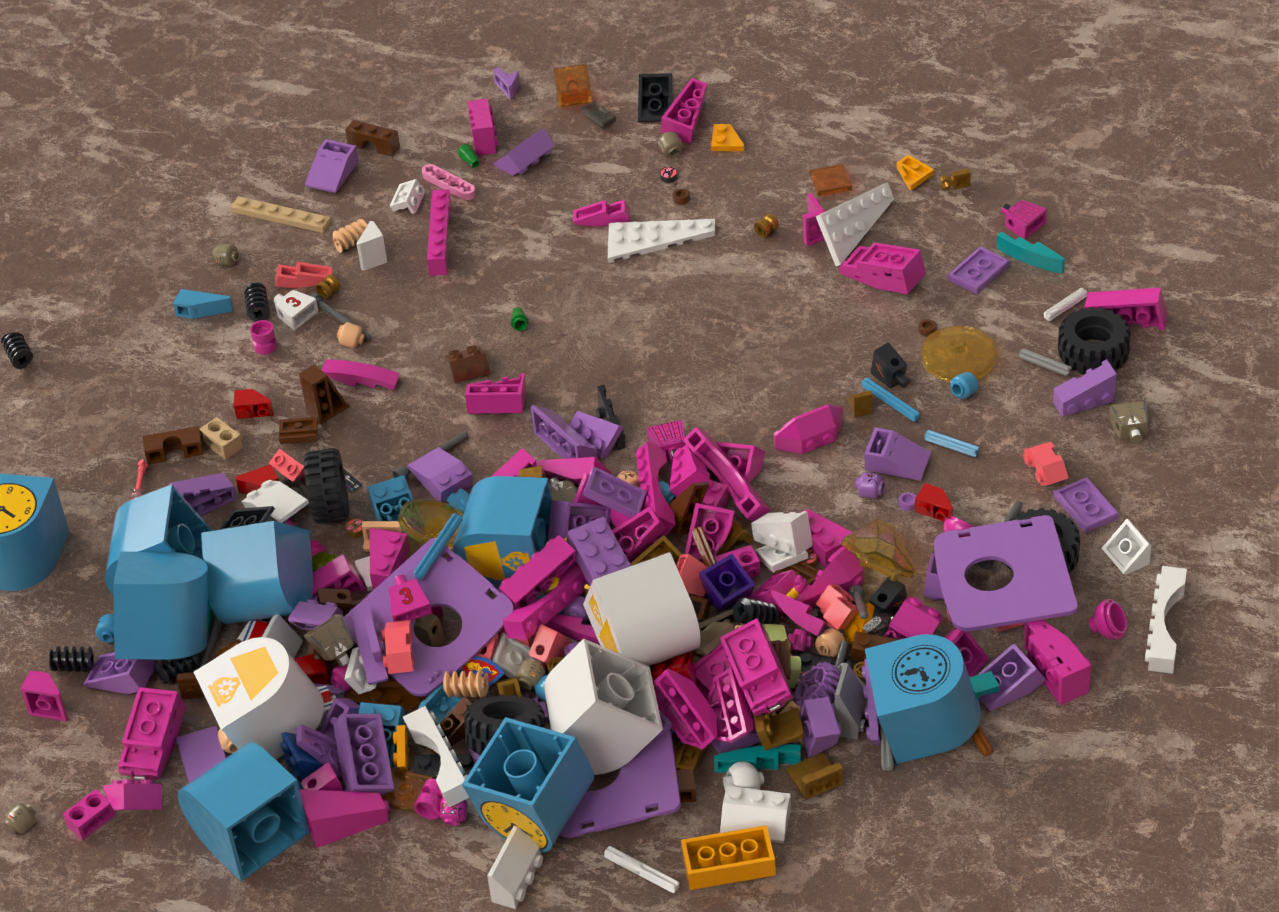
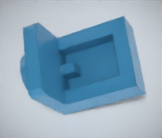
[445,488,470,514]

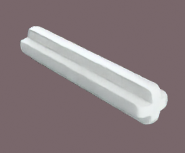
[1044,288,1087,321]

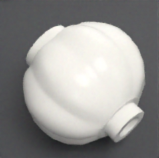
[723,761,764,792]

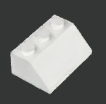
[720,786,791,844]
[487,826,543,909]

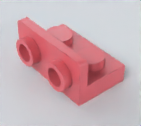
[269,449,305,483]

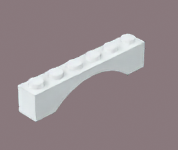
[1145,566,1187,674]
[403,706,469,807]

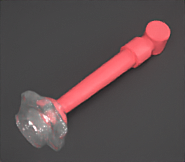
[127,459,148,500]

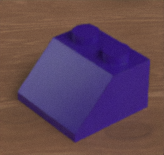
[699,554,755,613]

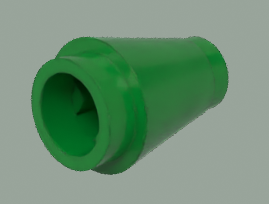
[458,144,480,168]
[511,307,529,331]

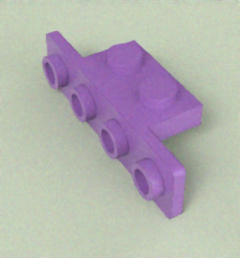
[351,609,388,685]

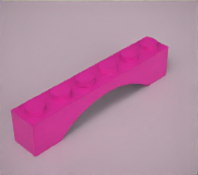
[427,189,452,276]
[683,427,771,522]
[636,441,676,536]
[502,562,589,640]

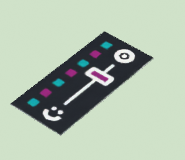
[344,470,363,493]

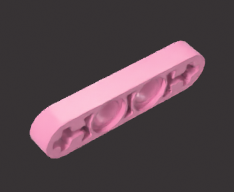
[422,164,476,200]

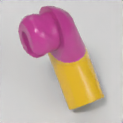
[786,575,806,599]

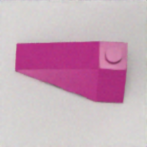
[536,457,612,486]

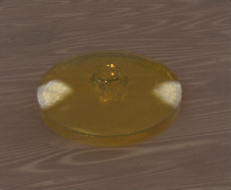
[921,326,996,382]
[398,499,464,550]

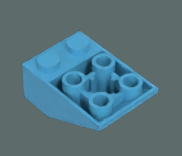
[367,475,423,533]
[359,702,406,768]

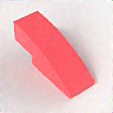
[275,262,332,288]

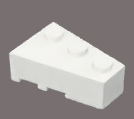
[751,511,813,556]

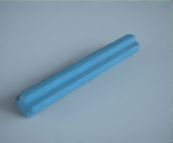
[861,378,920,422]
[413,513,463,580]

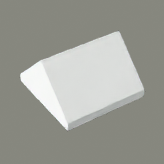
[356,221,387,271]
[1102,519,1151,575]

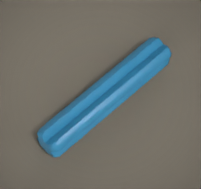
[925,430,979,457]

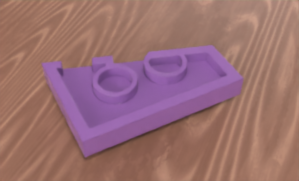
[570,411,624,458]
[296,724,342,779]

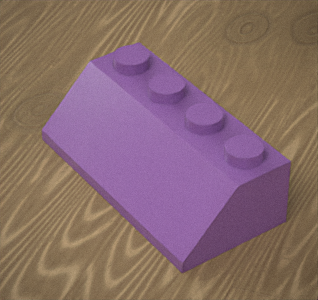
[531,405,598,459]
[333,714,394,795]

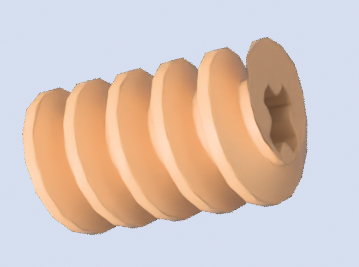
[332,219,368,253]
[443,671,489,698]

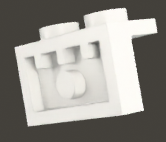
[390,179,425,214]
[344,647,376,694]

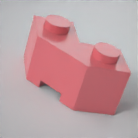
[1023,442,1069,486]
[816,584,858,630]
[382,620,414,674]

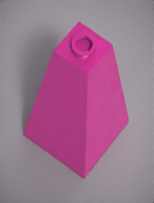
[299,789,390,848]

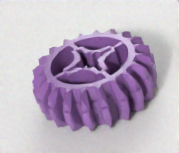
[793,662,841,708]

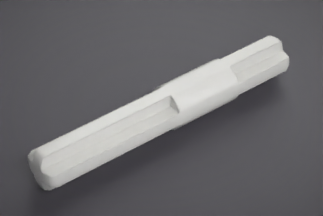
[604,846,679,893]

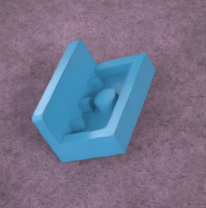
[418,684,462,725]

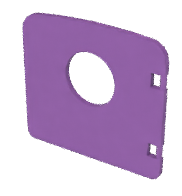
[934,515,1078,631]
[343,538,514,696]
[550,729,681,838]

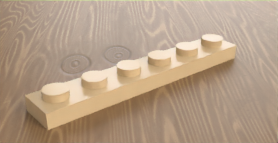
[230,196,331,233]

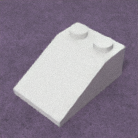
[241,480,309,523]

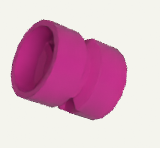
[250,320,277,355]
[414,779,443,819]

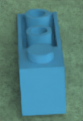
[173,289,234,319]

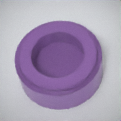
[898,492,916,511]

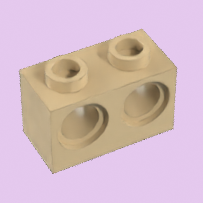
[199,417,243,460]

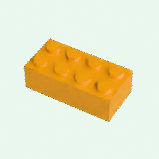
[681,825,776,890]

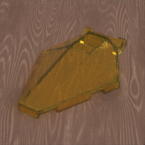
[841,519,917,582]

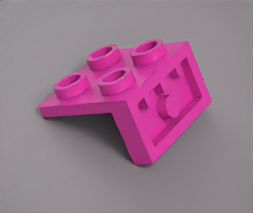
[803,193,826,246]

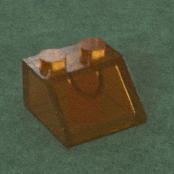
[553,64,592,107]

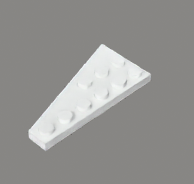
[816,182,894,266]
[608,219,715,263]

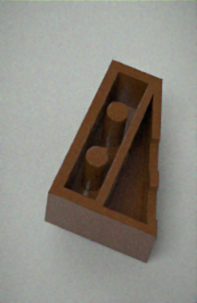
[299,365,350,425]

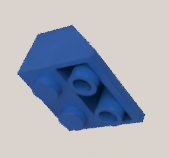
[280,732,323,785]

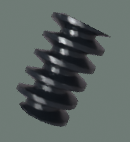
[244,282,270,322]
[1,332,33,369]
[733,598,779,625]
[49,646,94,672]
[154,654,201,685]

